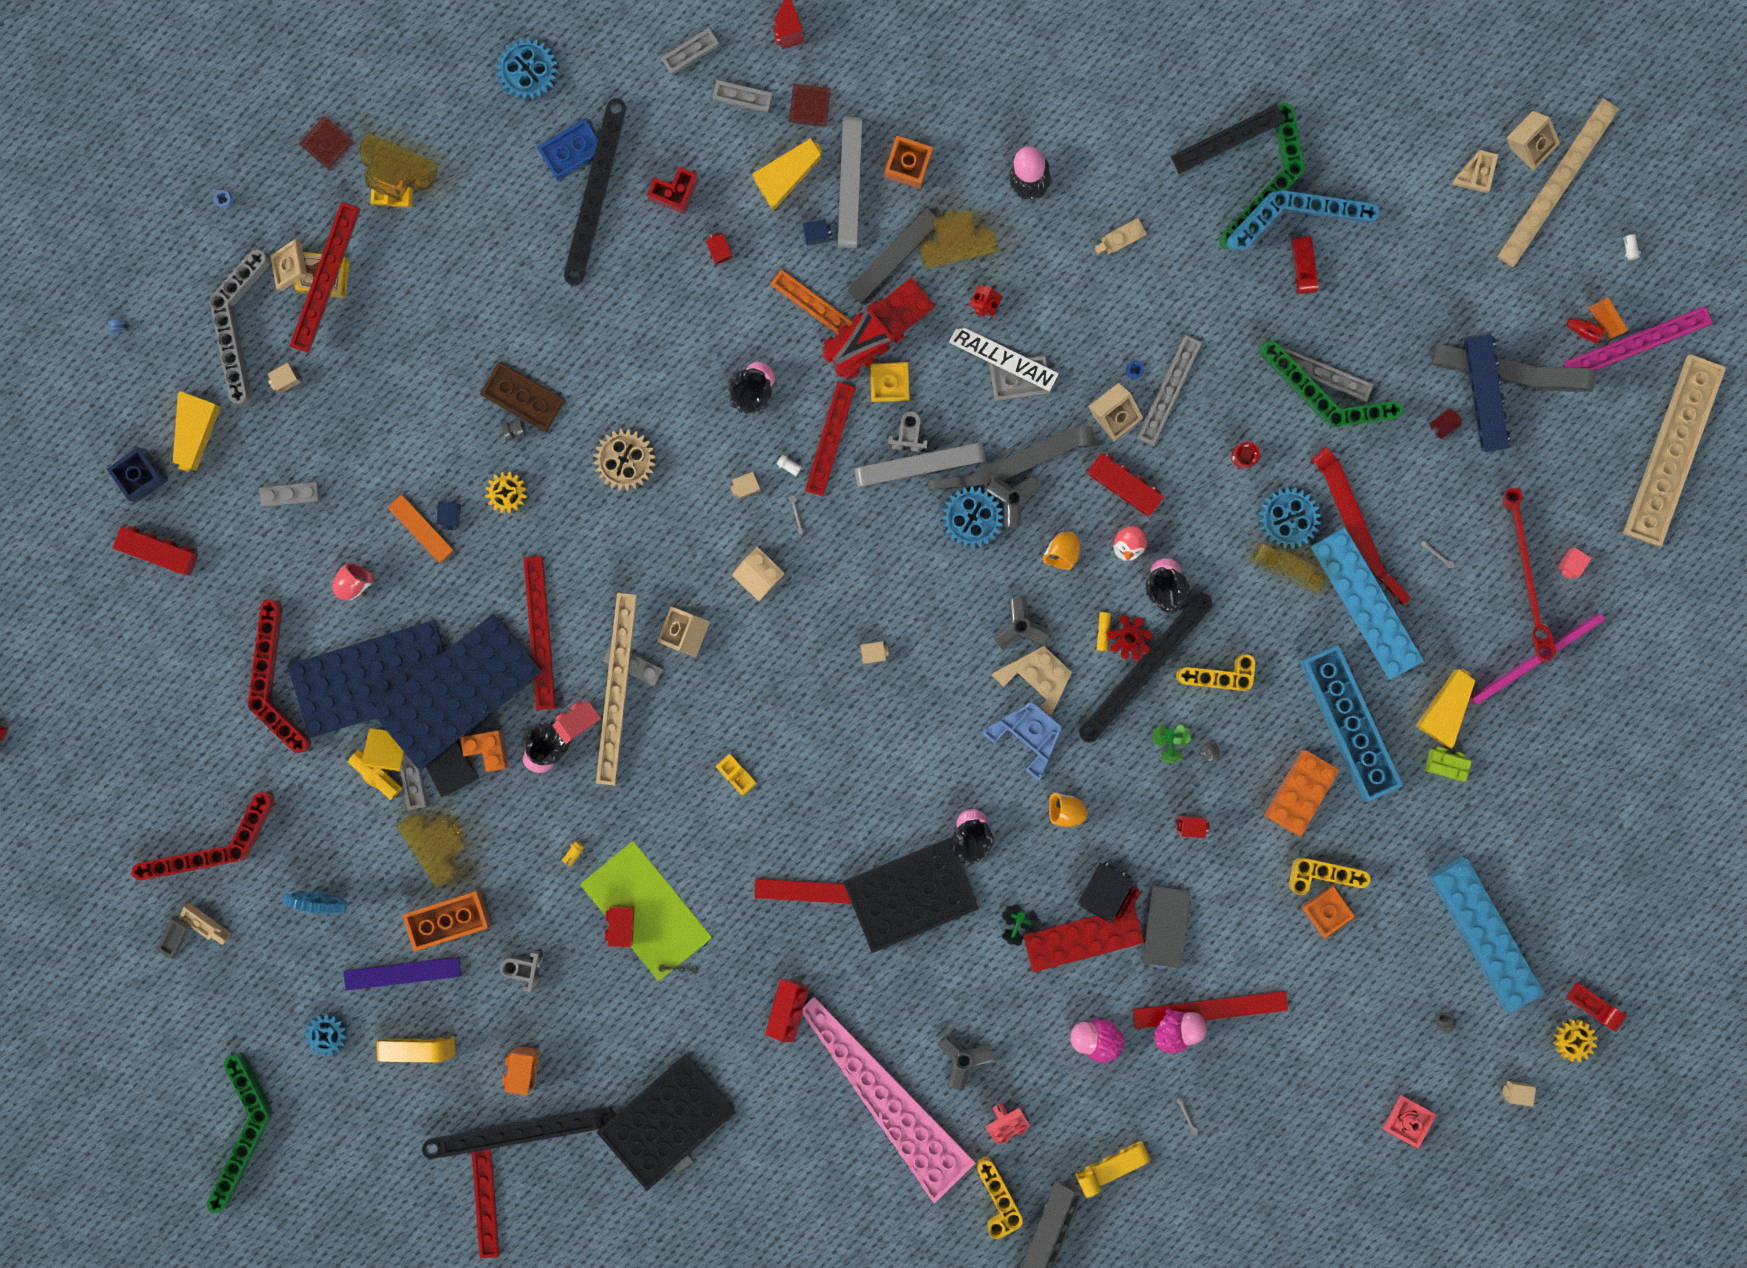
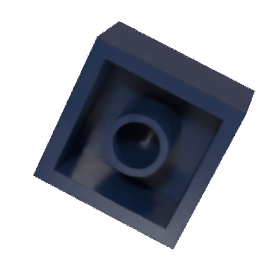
[106,447,168,503]

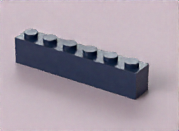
[1463,333,1511,452]

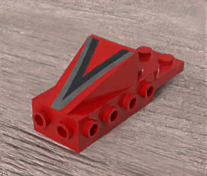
[822,277,935,380]

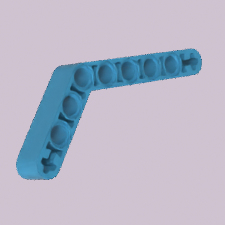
[1227,190,1380,251]

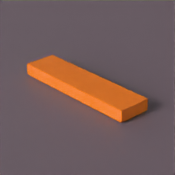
[387,494,455,564]

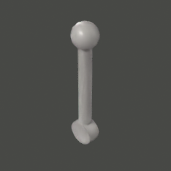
[789,496,805,534]
[1421,541,1454,568]
[1177,1097,1198,1135]

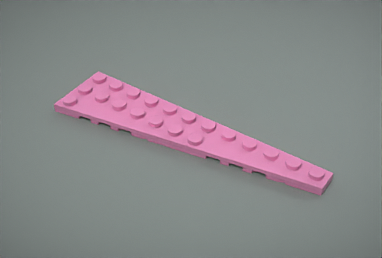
[802,996,975,1204]

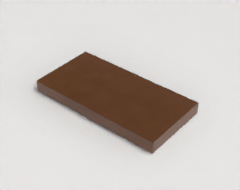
[480,361,565,433]

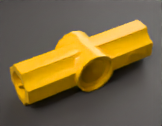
[348,750,403,800]

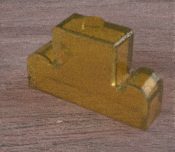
[359,132,438,200]
[919,209,999,269]
[1248,543,1328,595]
[395,813,467,889]

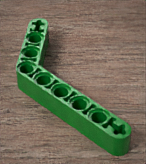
[1219,103,1304,250]
[1258,341,1403,427]
[207,1053,273,1213]

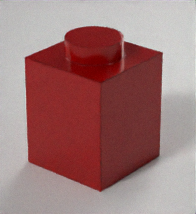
[705,233,733,265]

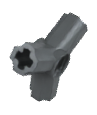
[984,476,1041,527]
[993,597,1051,650]
[937,1033,994,1090]

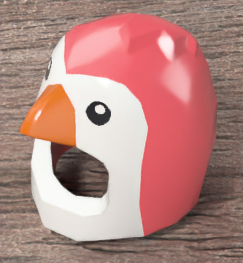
[1113,526,1147,561]
[332,562,375,601]

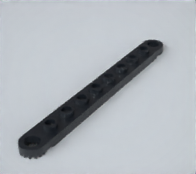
[564,98,626,286]
[1079,594,1213,743]
[422,1107,616,1159]

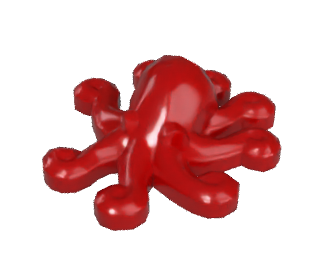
[1106,615,1152,661]

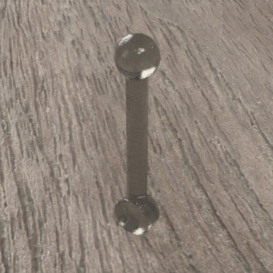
[658,964,699,974]

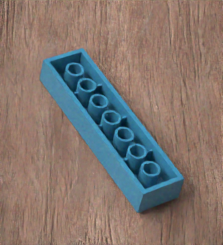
[1311,526,1424,680]
[1299,645,1403,802]
[1428,857,1544,1013]

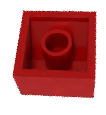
[772,0,804,50]

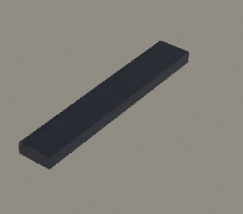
[1170,104,1285,174]

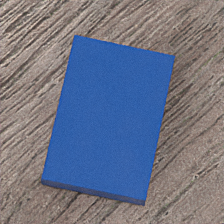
[537,118,598,181]

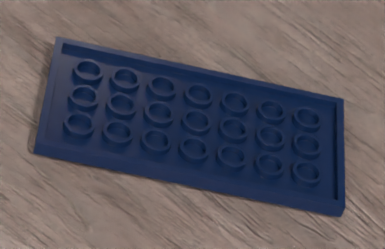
[371,614,542,771]
[287,620,445,738]

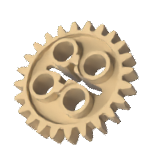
[593,429,656,491]

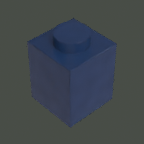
[803,219,832,246]
[436,501,461,530]

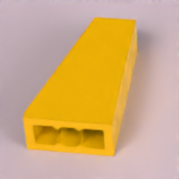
[752,138,822,210]
[173,391,221,472]
[1416,669,1475,748]

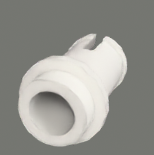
[1623,234,1641,260]
[777,454,802,477]

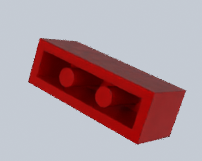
[765,979,809,1042]

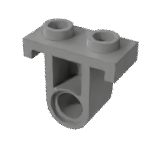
[888,412,927,453]
[500,950,543,992]

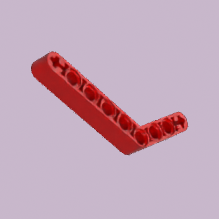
[248,600,312,753]
[132,791,275,880]

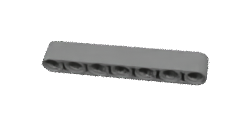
[838,116,862,248]
[854,443,987,488]

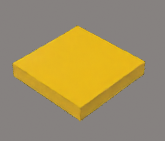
[870,362,910,402]
[361,728,404,771]

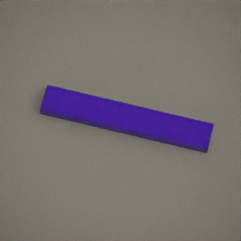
[343,957,461,991]

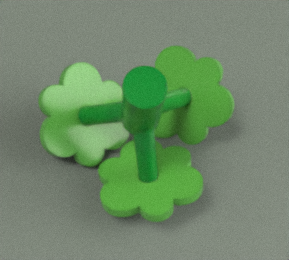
[1152,724,1192,764]

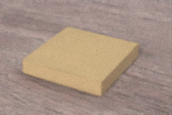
[270,239,307,291]

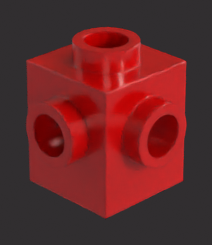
[969,285,1003,317]

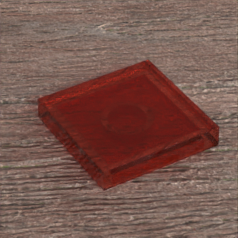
[789,84,831,128]
[299,116,354,170]

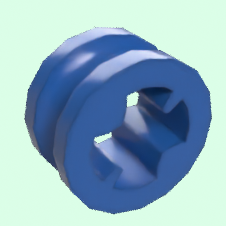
[1126,361,1144,379]

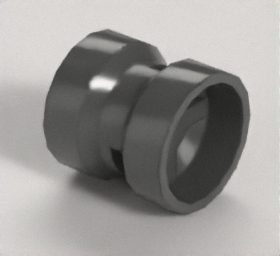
[501,418,526,441]

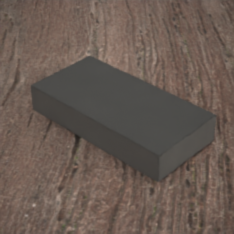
[156,916,191,959]

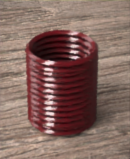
[1430,408,1462,439]

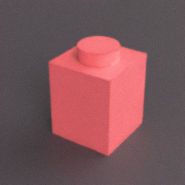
[1557,548,1591,579]

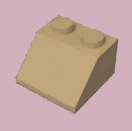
[1506,111,1560,170]
[1088,383,1143,442]
[732,547,786,601]
[657,606,710,657]

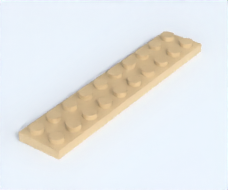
[1623,354,1726,547]

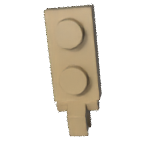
[1094,218,1147,255]
[179,902,232,945]

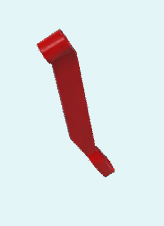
[1310,447,1411,606]
[1503,488,1556,662]

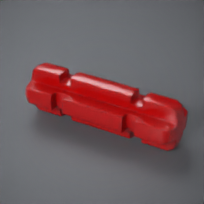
[1116,887,1140,922]

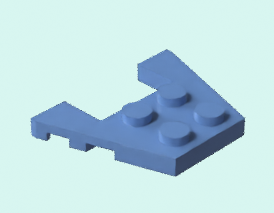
[982,701,1062,781]

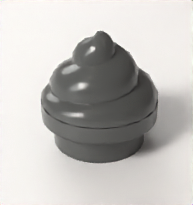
[1200,742,1220,762]
[1436,1013,1456,1033]

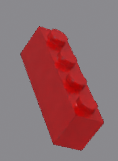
[1086,453,1164,517]
[112,525,198,576]

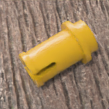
[562,841,585,866]

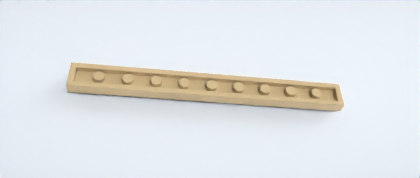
[1497,98,1619,267]
[596,592,637,786]

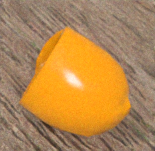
[1043,531,1081,570]
[1049,793,1088,828]

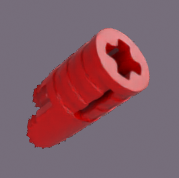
[1566,318,1604,344]

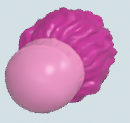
[1154,1009,1207,1054]
[1070,1018,1125,1063]

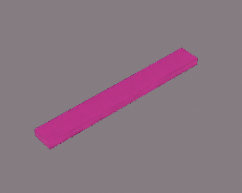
[1563,306,1713,370]
[1469,614,1605,704]

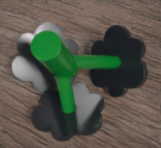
[1002,904,1041,946]

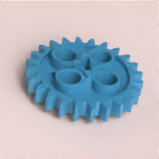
[496,38,559,102]
[941,486,1003,549]
[1257,487,1321,550]
[282,891,348,915]

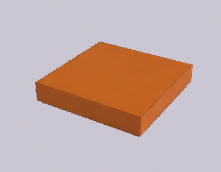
[1588,297,1628,340]
[1301,885,1356,939]

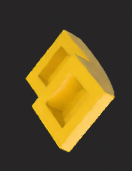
[370,185,413,208]
[715,754,757,796]

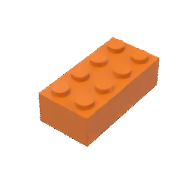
[1264,750,1340,837]
[402,889,492,952]

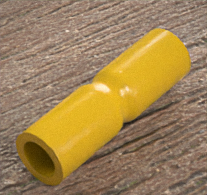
[1096,612,1111,651]

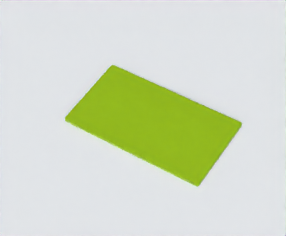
[580,841,712,981]

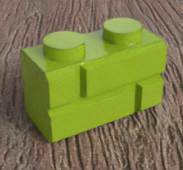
[1424,747,1472,782]

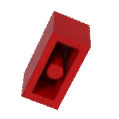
[1176,815,1210,838]
[605,905,635,947]

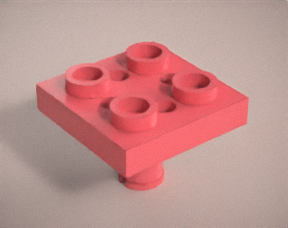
[1383,1095,1437,1149]
[985,1103,1031,1145]

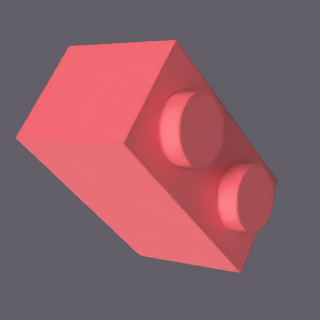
[552,700,601,744]

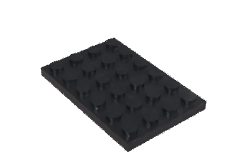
[843,837,979,953]
[596,1053,736,1191]

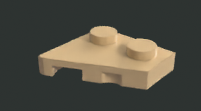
[1451,150,1498,193]

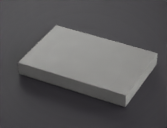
[989,355,1051,402]

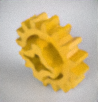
[485,472,528,514]
[1553,1019,1597,1062]

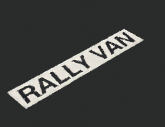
[949,328,1059,391]

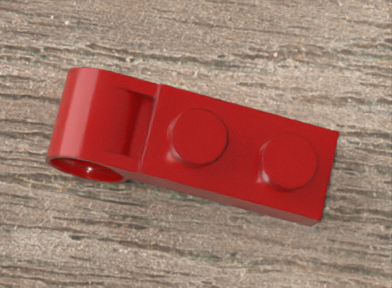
[1292,236,1318,294]
[1565,982,1627,1032]

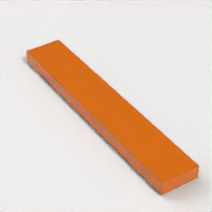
[770,269,854,335]

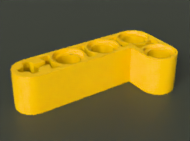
[1176,654,1255,691]
[1289,857,1370,895]
[376,1036,456,1062]
[1075,1141,1151,1198]
[977,1156,1023,1239]

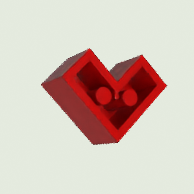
[647,167,699,215]

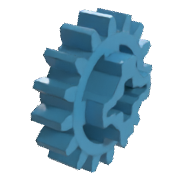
[304,1013,348,1057]

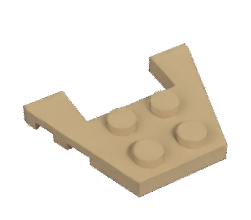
[991,646,1072,716]

